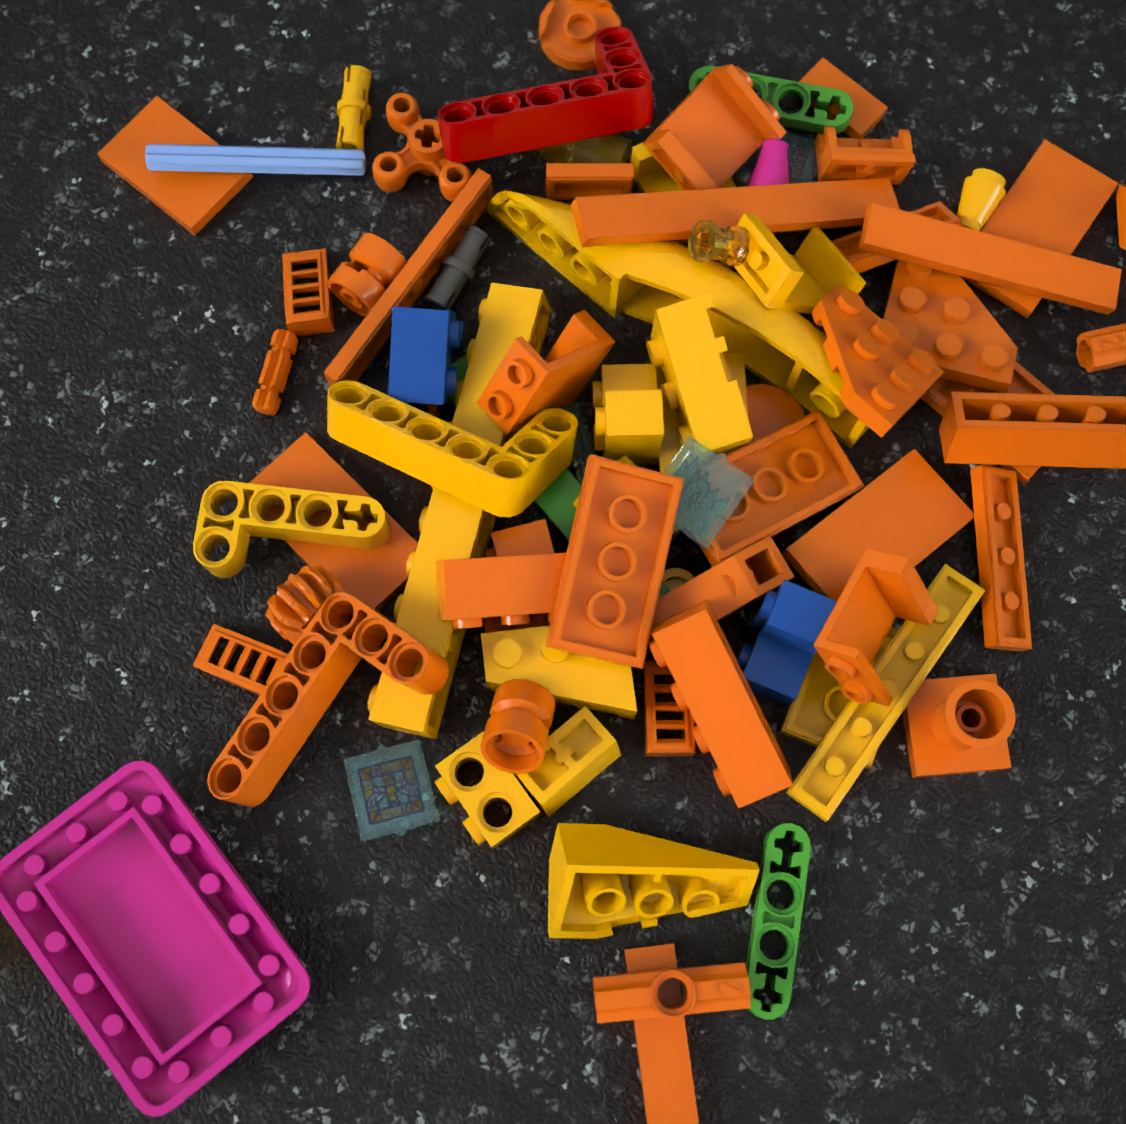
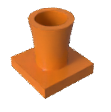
[902,674,1016,778]

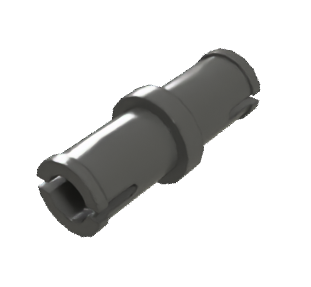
[424,225,492,311]

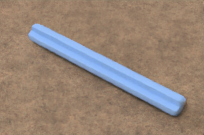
[145,143,365,176]

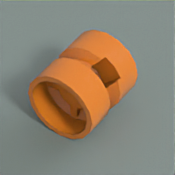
[327,233,407,317]
[480,679,556,774]

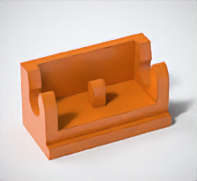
[814,126,916,185]

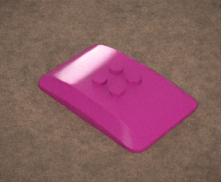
[0,760,311,1117]

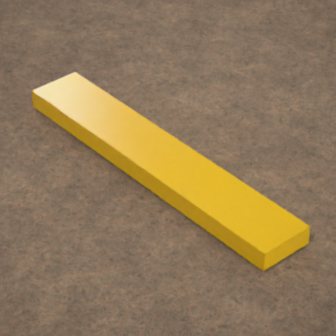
[786,564,985,822]

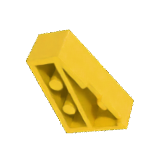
[646,291,753,463]
[481,625,637,719]

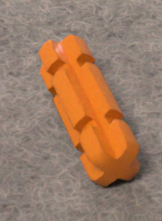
[252,329,299,416]

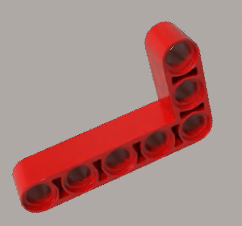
[437,26,654,163]

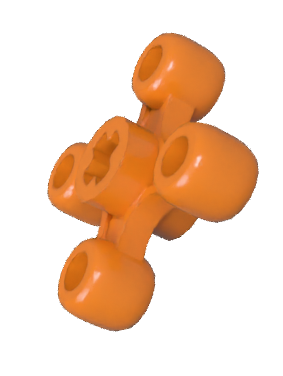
[372,93,472,202]

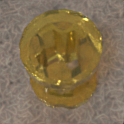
[688,219,750,267]

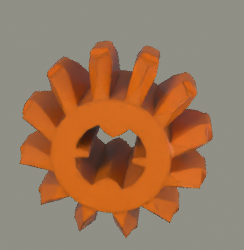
[265,565,347,645]

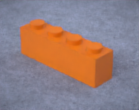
[939,392,1126,469]
[436,553,566,629]
[649,600,793,809]

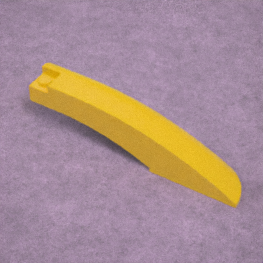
[487,191,869,449]

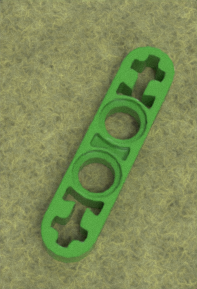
[689,66,853,134]
[746,823,811,1020]

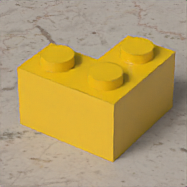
[592,364,664,465]

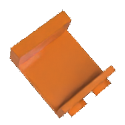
[642,64,787,190]
[476,310,615,435]
[813,548,938,707]

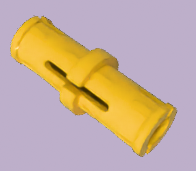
[335,65,372,150]

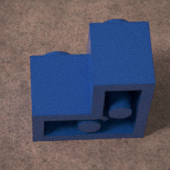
[388,306,465,405]
[736,579,837,706]

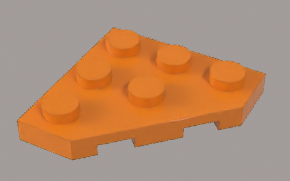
[882,259,1018,393]
[811,284,944,438]

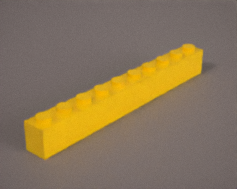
[368,283,552,740]

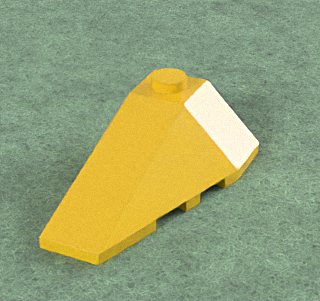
[548,823,760,939]

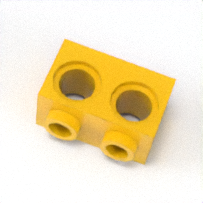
[434,732,540,849]

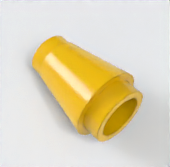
[956,168,1006,231]

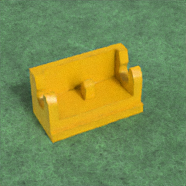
[514,706,621,817]

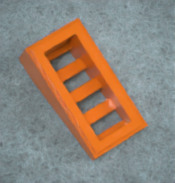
[282,248,335,337]
[192,624,288,696]
[643,661,695,757]

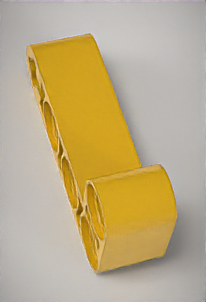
[193,481,390,578]

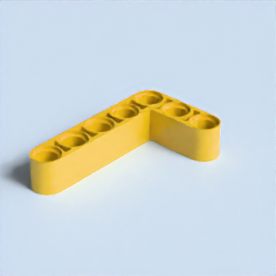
[327,380,578,517]

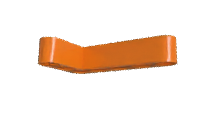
[207,592,449,807]

